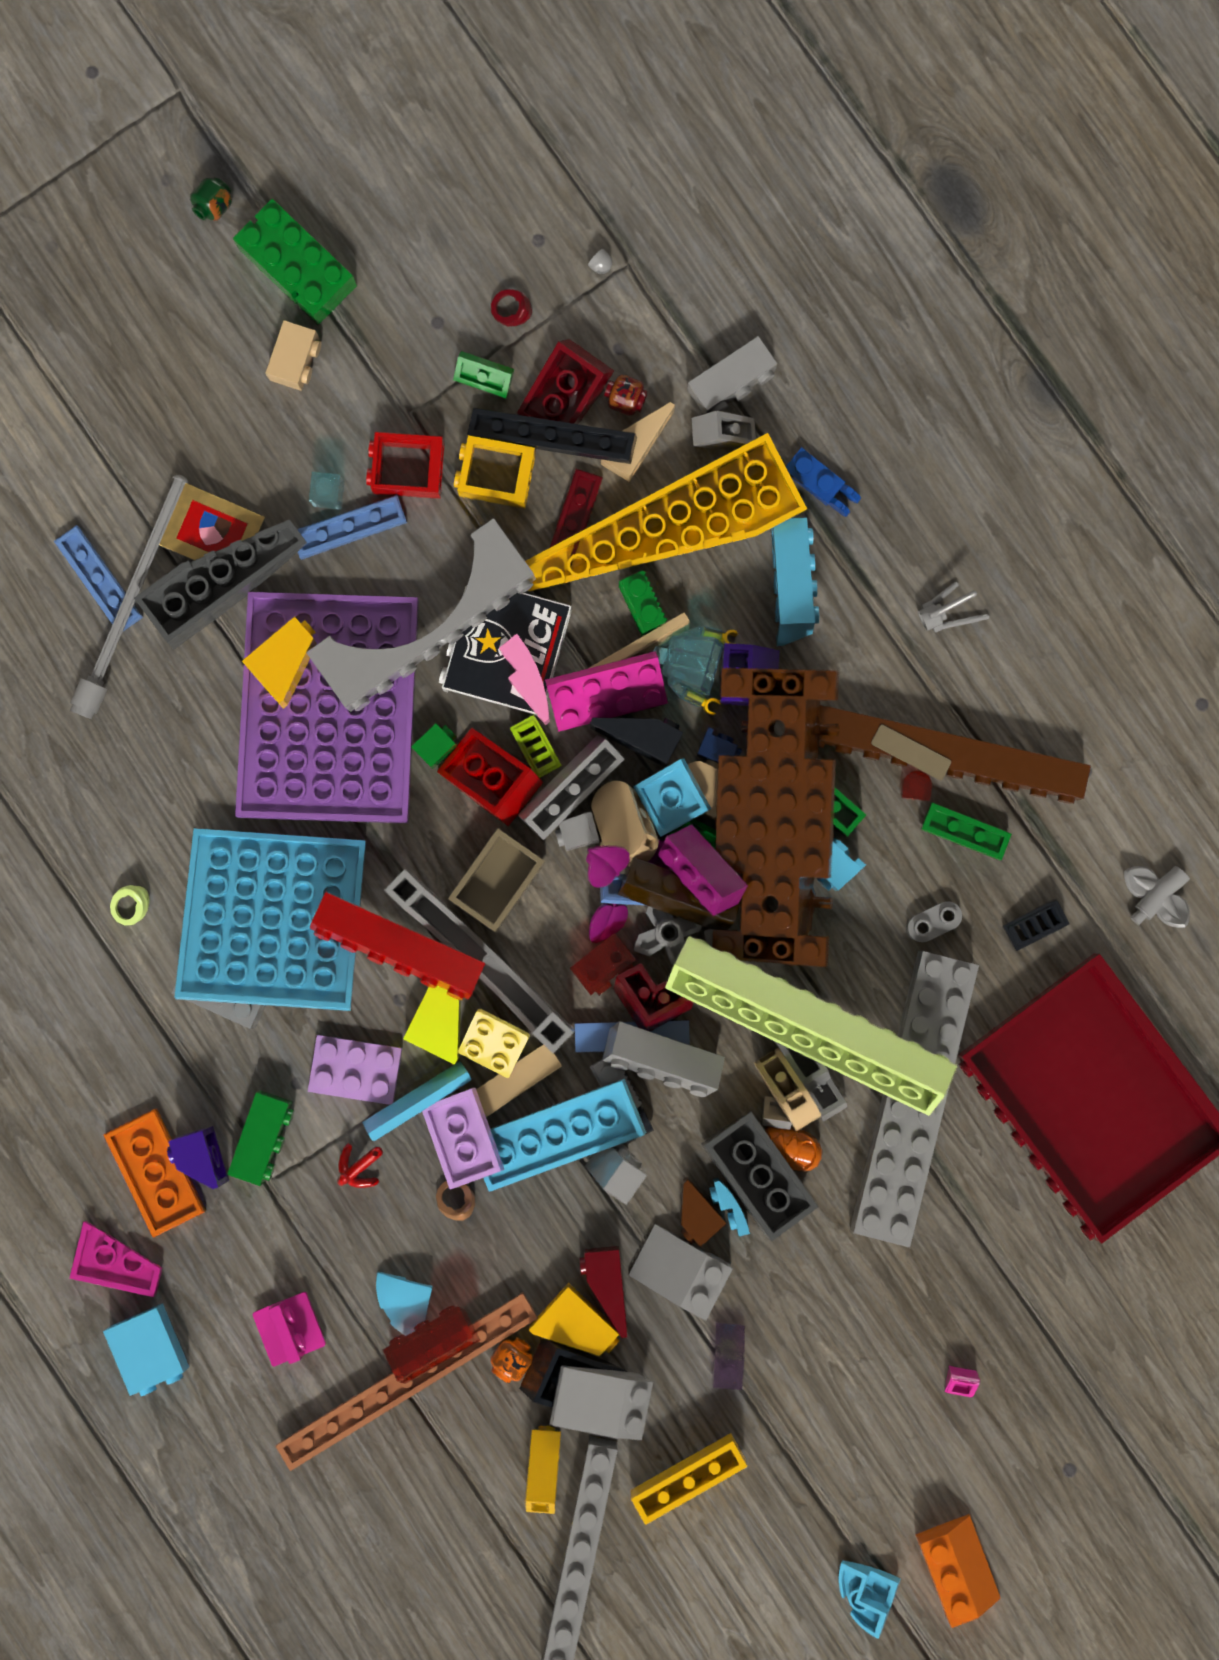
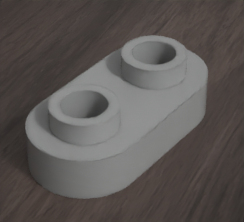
[906,902,962,942]

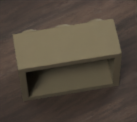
[448,828,546,932]

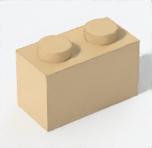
[266,320,321,391]

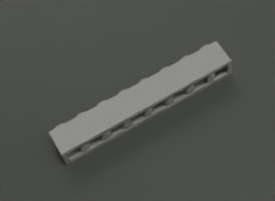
[543,1436,618,1660]

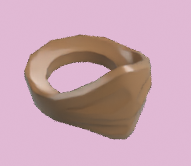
[436,1181,475,1221]

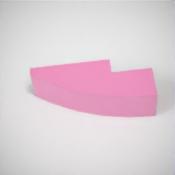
[499,634,550,725]

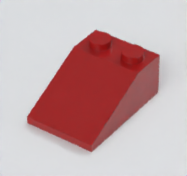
[437,728,543,826]

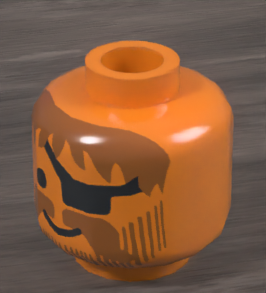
[490,1337,533,1383]

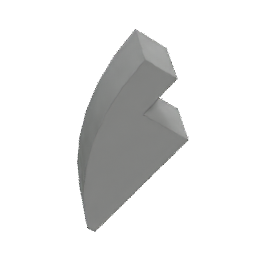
[774,1041,848,1122]

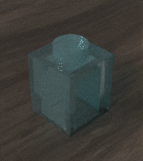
[309,472,345,510]

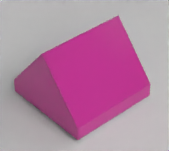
[945,1366,980,1397]

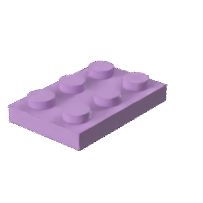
[308,1035,403,1105]
[422,1088,505,1189]

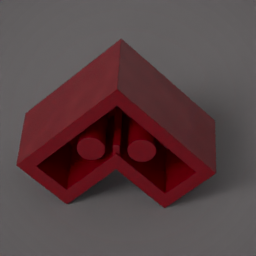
[613,963,694,1032]

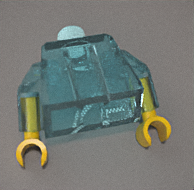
[653,625,738,715]

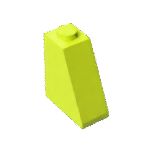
[403,986,461,1065]

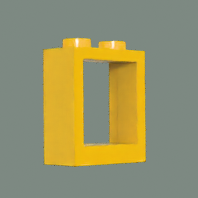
[454,435,536,509]

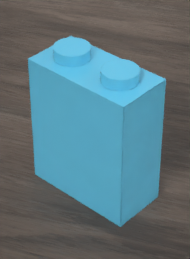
[103,1303,189,1396]

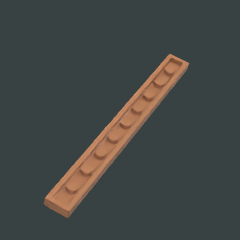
[275,1292,538,1471]

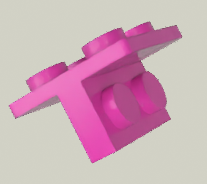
[252,1292,326,1366]

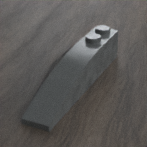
[134,519,307,650]

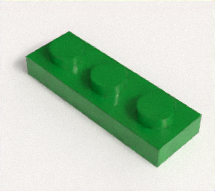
[920,803,1012,861]

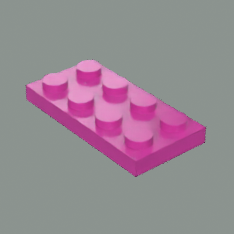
[545,651,668,732]

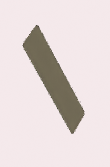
[871,725,951,780]

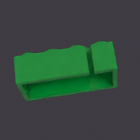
[233,199,357,325]

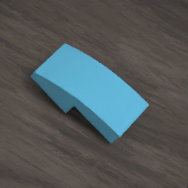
[709,1178,750,1236]

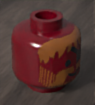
[604,374,648,416]

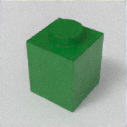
[411,723,457,769]

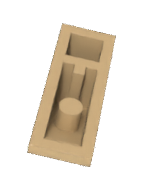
[601,402,675,482]

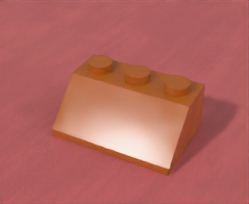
[915,1514,1001,1628]

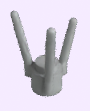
[918,582,990,633]

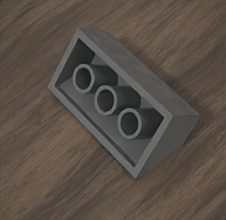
[701,1111,818,1241]

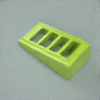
[510,715,562,778]

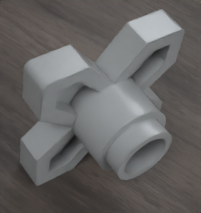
[634,906,702,965]

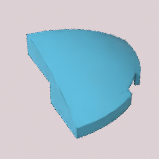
[376,1271,433,1342]
[839,1561,901,1639]

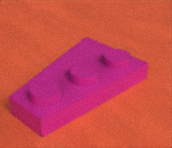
[69,1221,163,1297]

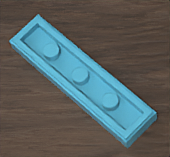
[362,1061,472,1141]

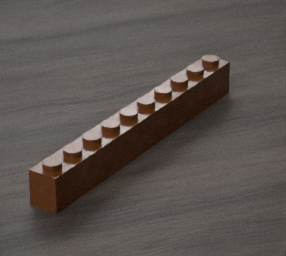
[819,705,1091,804]

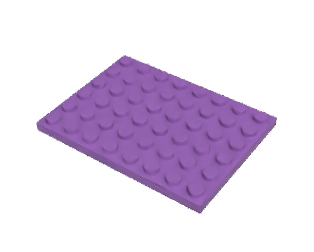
[235,592,419,823]

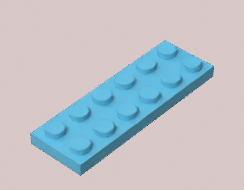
[484,1079,646,1192]

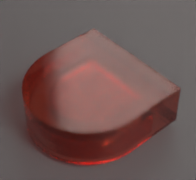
[901,771,932,801]

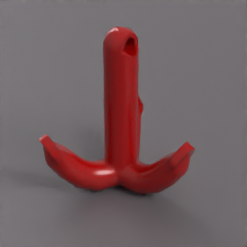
[337,1143,383,1188]

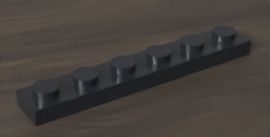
[467,408,637,464]

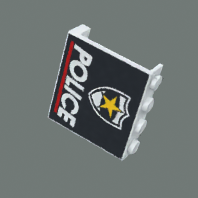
[439,585,572,718]

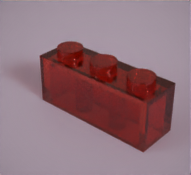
[383,1305,480,1384]

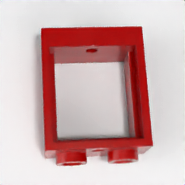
[366,432,445,499]

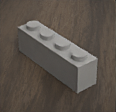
[518,735,624,840]
[602,1022,725,1097]

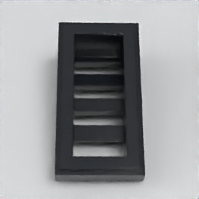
[1002,899,1070,951]

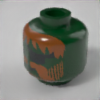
[190,177,232,221]

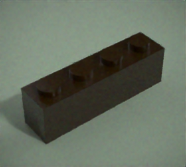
[618,857,742,930]

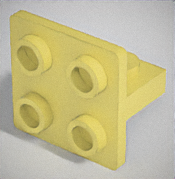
[458,1009,530,1078]

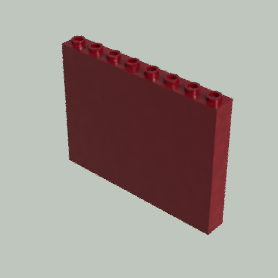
[957,954,1219,1244]

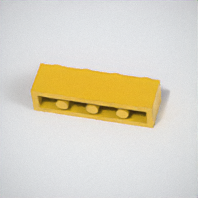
[631,1433,747,1525]

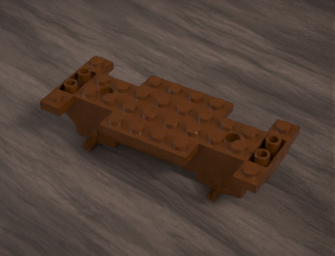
[712,668,839,967]

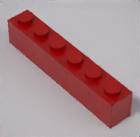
[310,892,485,1000]

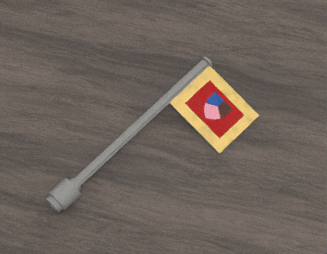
[70,475,265,720]

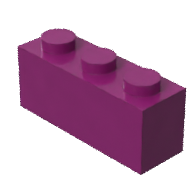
[658,825,748,916]

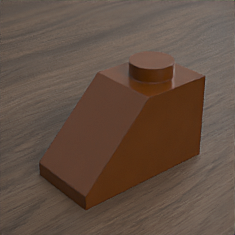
[680,1177,726,1247]

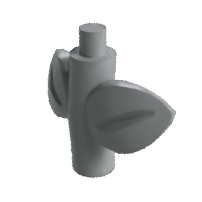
[1124,866,1190,928]

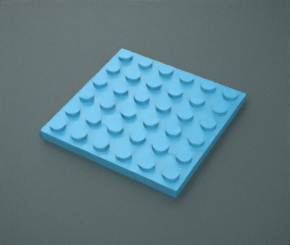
[174,828,366,1011]

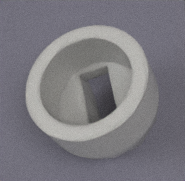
[588,248,612,274]

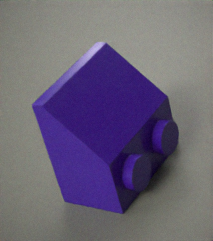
[167,1126,229,1189]

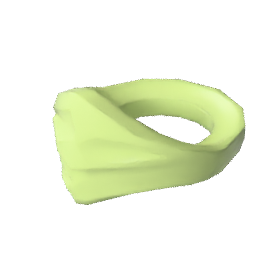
[110,885,150,925]

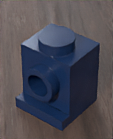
[697,727,742,764]

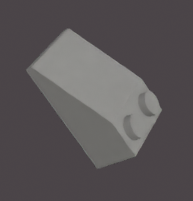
[628,1224,733,1321]
[550,1366,653,1440]

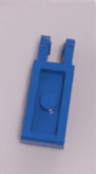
[786,447,861,517]

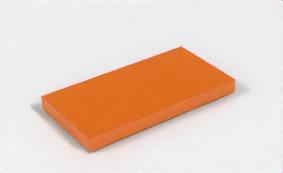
[103,1108,206,1238]

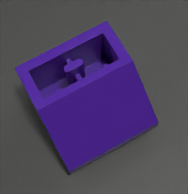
[720,643,780,706]

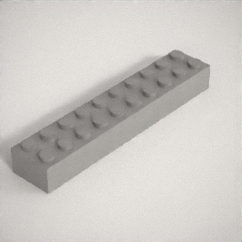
[850,951,979,1248]

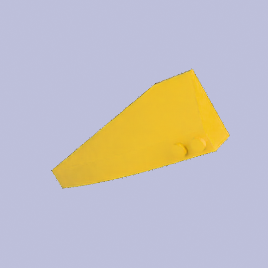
[525,433,807,592]

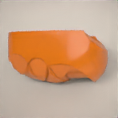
[765,1126,823,1172]

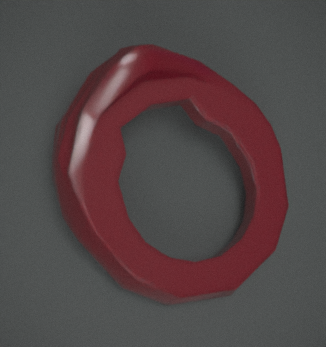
[491,289,532,327]

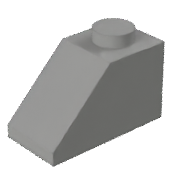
[692,411,756,449]
[555,812,599,851]

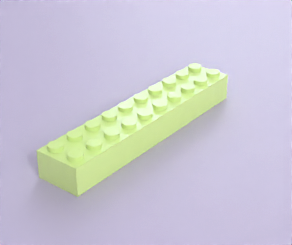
[665,936,957,1116]

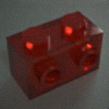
[570,933,636,996]

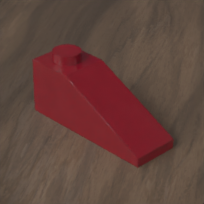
[579,1246,627,1338]

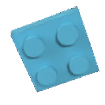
[633,758,711,837]

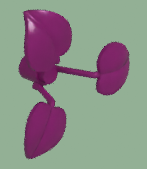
[586,839,669,943]

